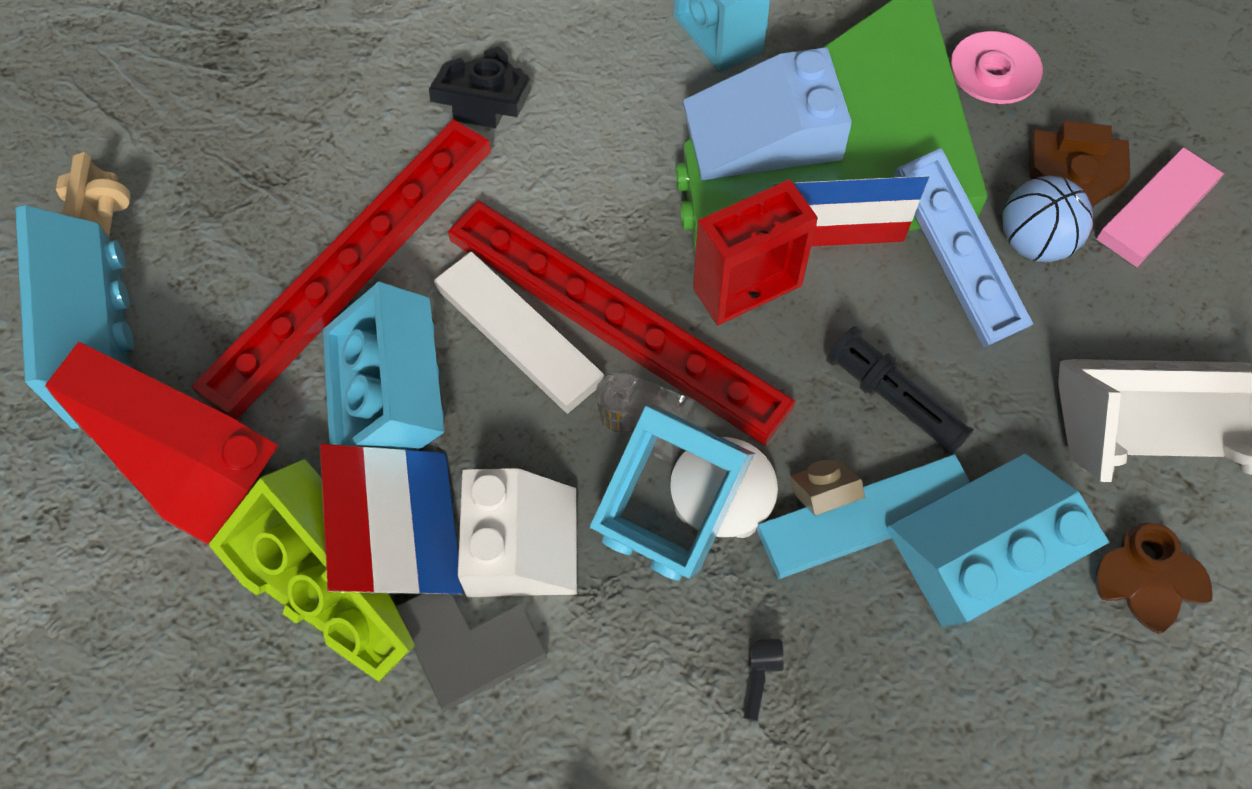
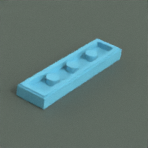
[757,455,970,580]

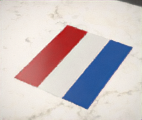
[773,176,930,247]
[320,444,463,594]

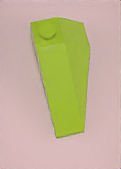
[209,459,415,682]

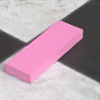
[1097,147,1224,267]

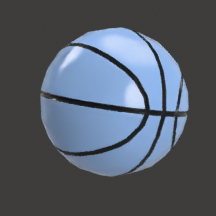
[1002,175,1093,263]

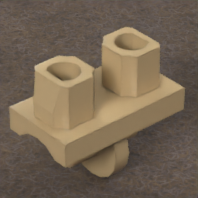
[56,152,131,237]

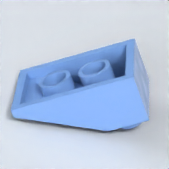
[683,47,852,181]

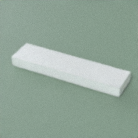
[434,252,605,414]

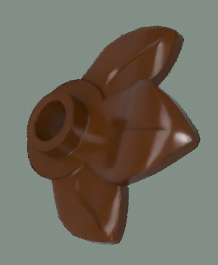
[1096,523,1213,634]

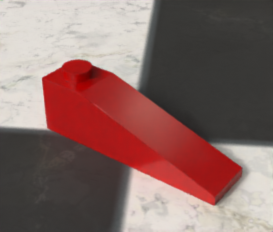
[45,341,278,546]

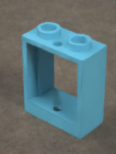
[589,406,755,581]

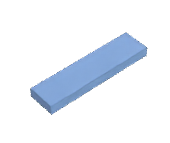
[893,148,1033,348]

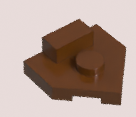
[1030,120,1130,208]

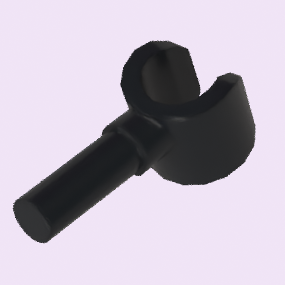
[743,639,784,721]

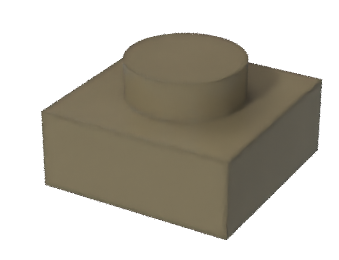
[790,458,865,516]

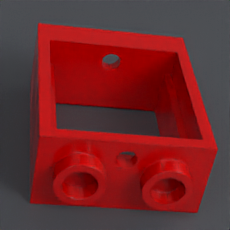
[693,179,818,326]

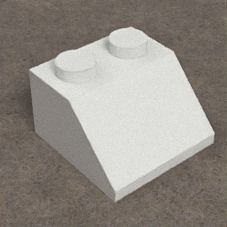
[458,468,577,597]

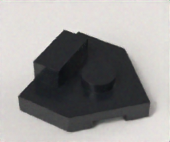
[429,46,530,129]

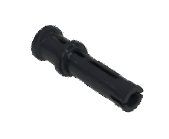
[826,326,974,455]

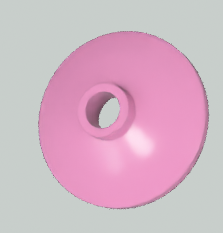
[950,31,1043,104]

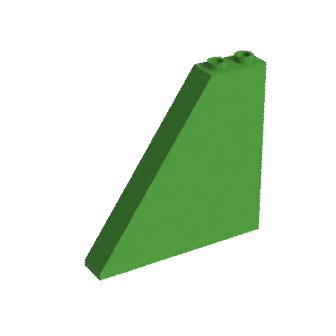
[675,0,988,249]

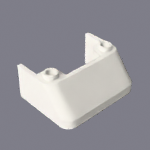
[1058,359,1252,482]

